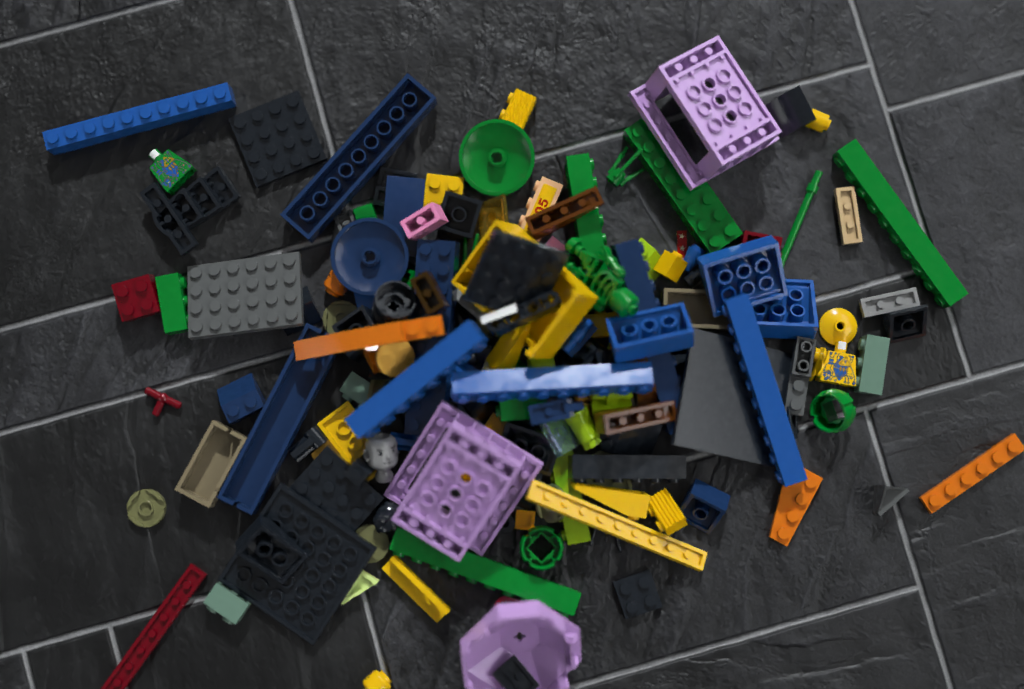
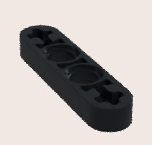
[487,291,562,336]

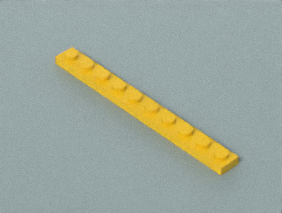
[526,480,708,572]

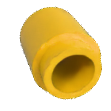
[806,109,832,133]

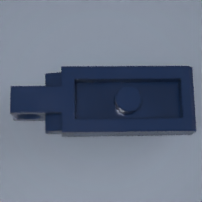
[527,398,584,426]

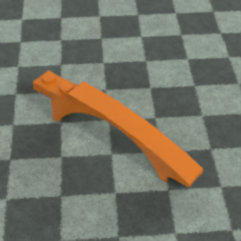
[293,315,445,361]

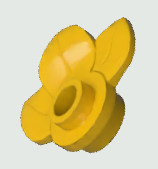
[809,347,826,381]

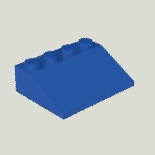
[697,235,788,317]
[752,279,819,339]

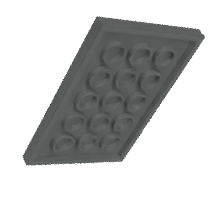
[187,252,304,340]

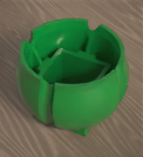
[810,388,857,433]
[519,525,564,571]

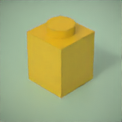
[653,250,688,283]

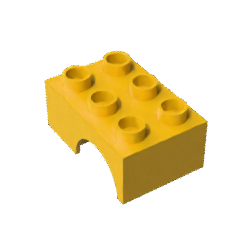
[451,220,599,359]

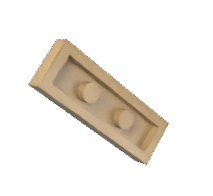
[834,186,863,245]

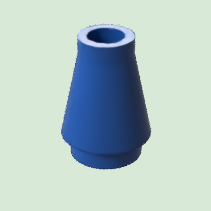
[683,243,706,273]

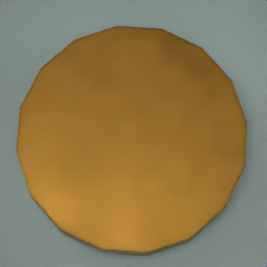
[375,342,415,377]

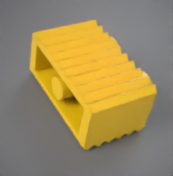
[499,88,537,130]
[648,488,688,536]

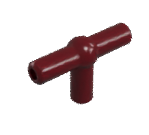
[144,387,182,416]

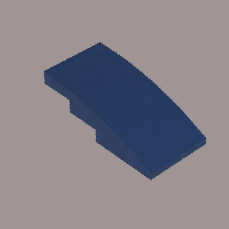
[383,175,425,257]

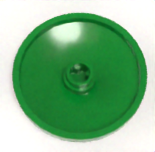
[459,119,535,196]

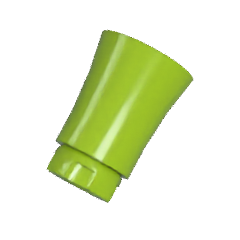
[564,405,601,450]

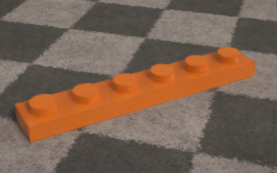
[918,433,1024,514]

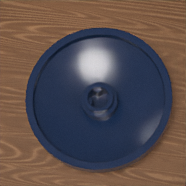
[331,218,409,296]

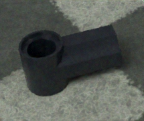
[571,337,608,366]
[288,425,328,462]

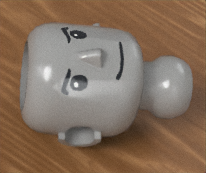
[363,433,399,483]

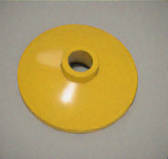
[819,308,857,346]

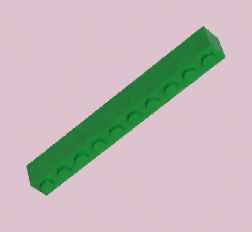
[832,138,969,308]
[389,526,582,617]

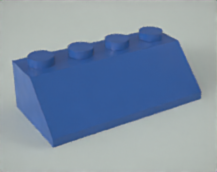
[606,302,694,364]

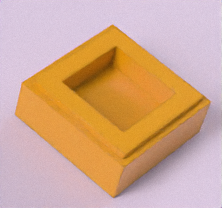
[514,509,536,530]

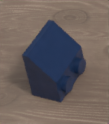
[217,373,266,424]
[679,478,730,535]

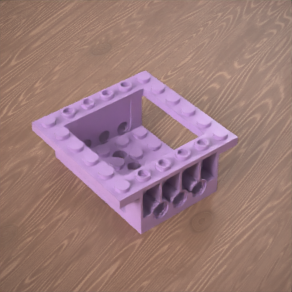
[628,35,782,191]
[383,400,544,562]

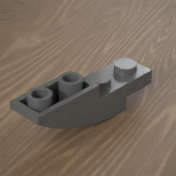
[784,336,816,417]

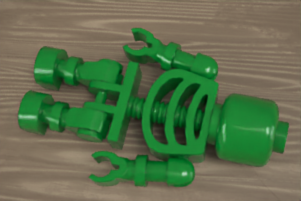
[564,237,639,317]

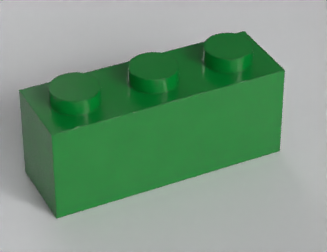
[155,273,188,335]

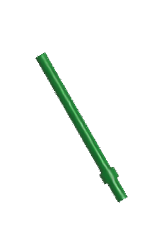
[781,170,823,267]

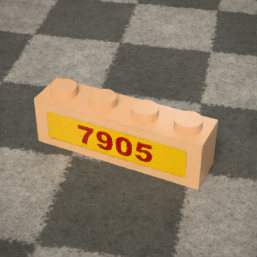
[518,176,563,243]

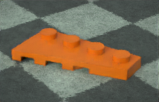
[768,468,823,546]

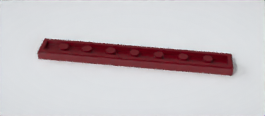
[101,563,208,689]

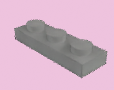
[858,287,920,318]

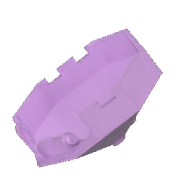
[460,600,582,689]

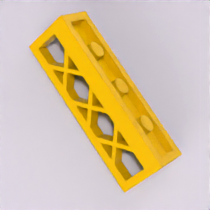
[381,555,451,623]

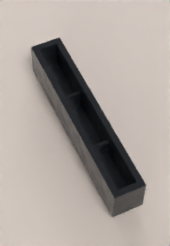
[568,455,686,483]

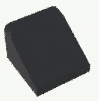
[670,349,687,365]

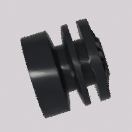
[371,281,416,325]

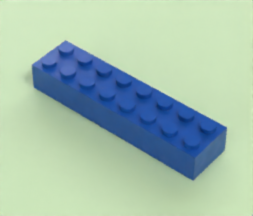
[344,320,490,439]

